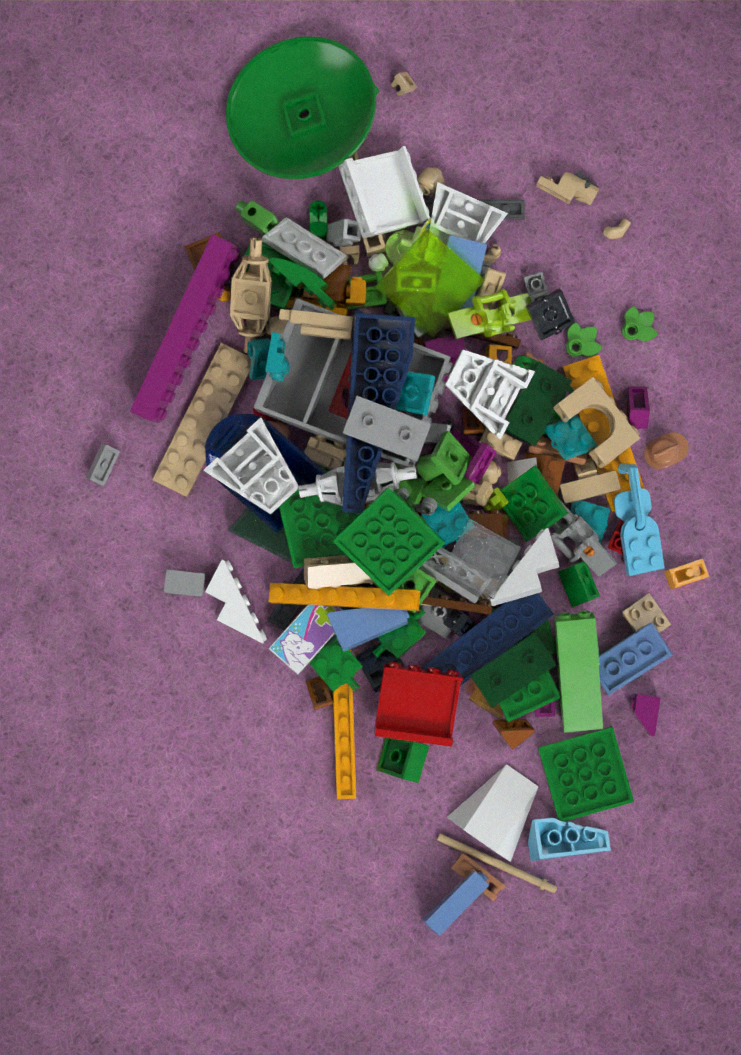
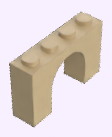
[553,377,640,469]

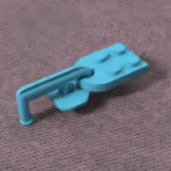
[614,463,665,576]

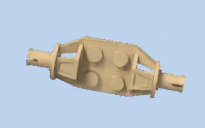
[230,238,272,353]

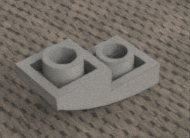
[523,271,549,303]

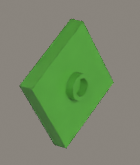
[421,473,475,511]

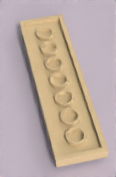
[152,343,251,497]

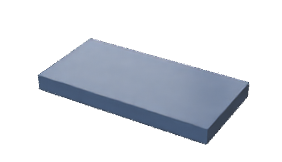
[431,235,487,314]
[599,622,673,695]

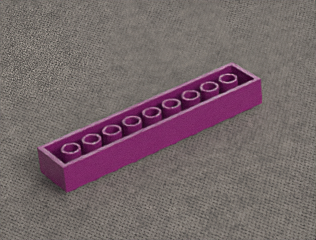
[130,234,241,423]

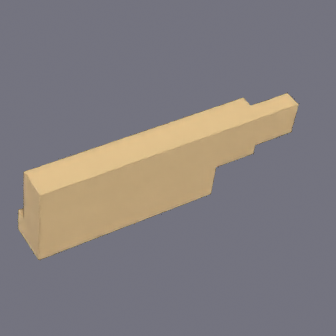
[279,309,354,340]

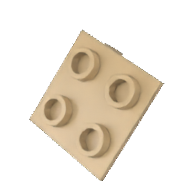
[622,593,671,633]

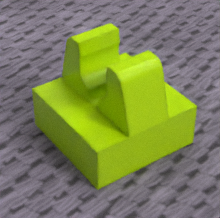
[483,487,509,512]

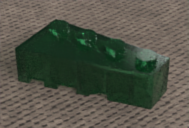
[227,503,300,568]

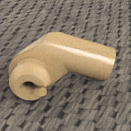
[603,218,631,239]
[483,245,502,264]

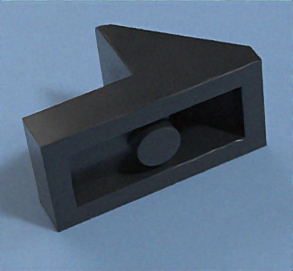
[443,609,475,637]

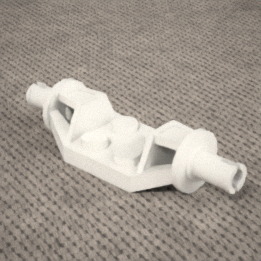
[299,462,417,506]

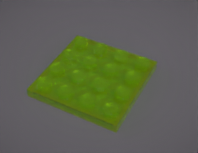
[376,228,485,338]

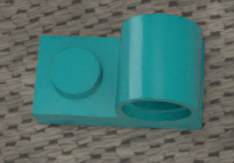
[247,338,270,381]

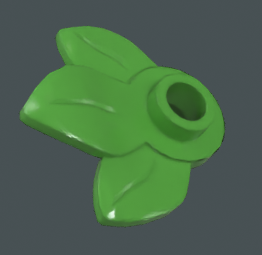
[622,306,658,342]
[566,323,602,357]

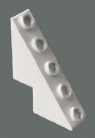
[488,528,559,606]
[205,560,267,644]

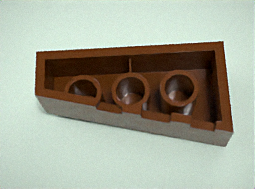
[459,510,510,539]

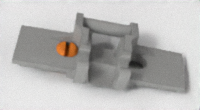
[550,502,617,577]

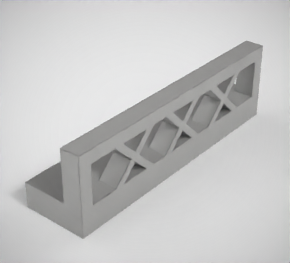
[419,547,491,603]

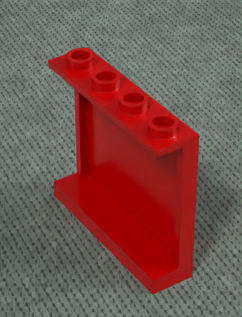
[374,662,463,747]

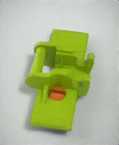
[447,289,531,339]

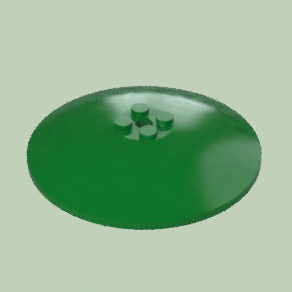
[226,36,376,179]

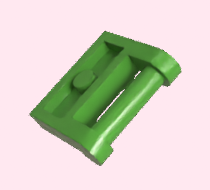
[347,271,387,310]

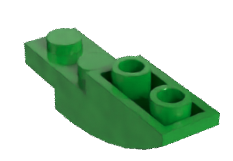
[269,258,337,310]

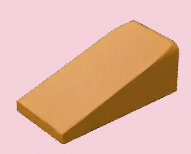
[664,558,709,589]

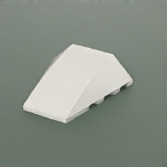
[424,182,508,269]
[444,350,535,440]
[203,418,299,514]
[447,764,538,862]

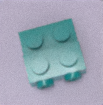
[265,332,291,382]

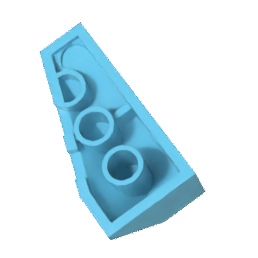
[528,818,611,861]

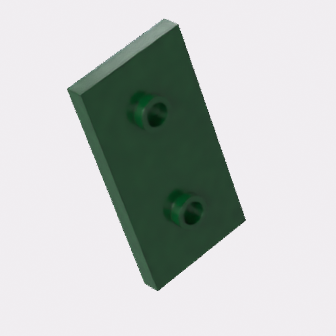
[505,362,572,447]
[470,632,557,708]

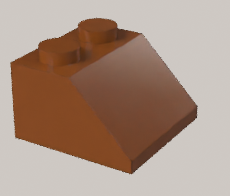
[303,264,352,304]
[525,453,565,495]

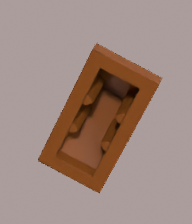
[462,406,484,436]
[306,676,333,710]
[492,719,535,750]

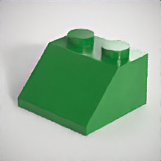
[377,738,429,783]

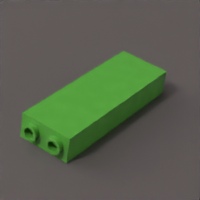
[554,610,603,733]

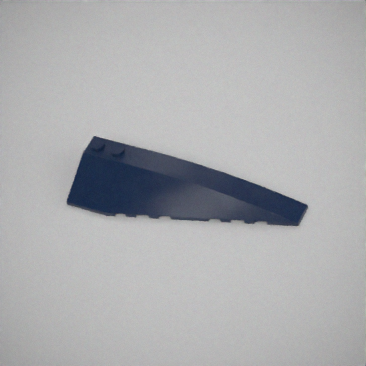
[342,313,415,513]

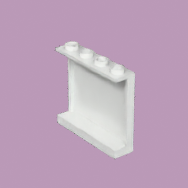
[338,146,430,238]

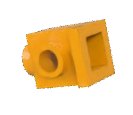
[346,277,366,307]

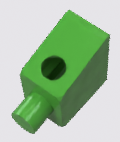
[235,200,279,236]

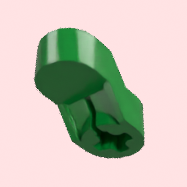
[309,200,327,240]

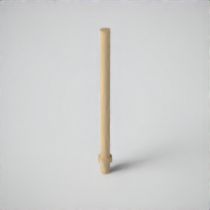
[437,833,557,894]

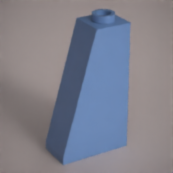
[327,608,409,652]
[421,870,489,936]

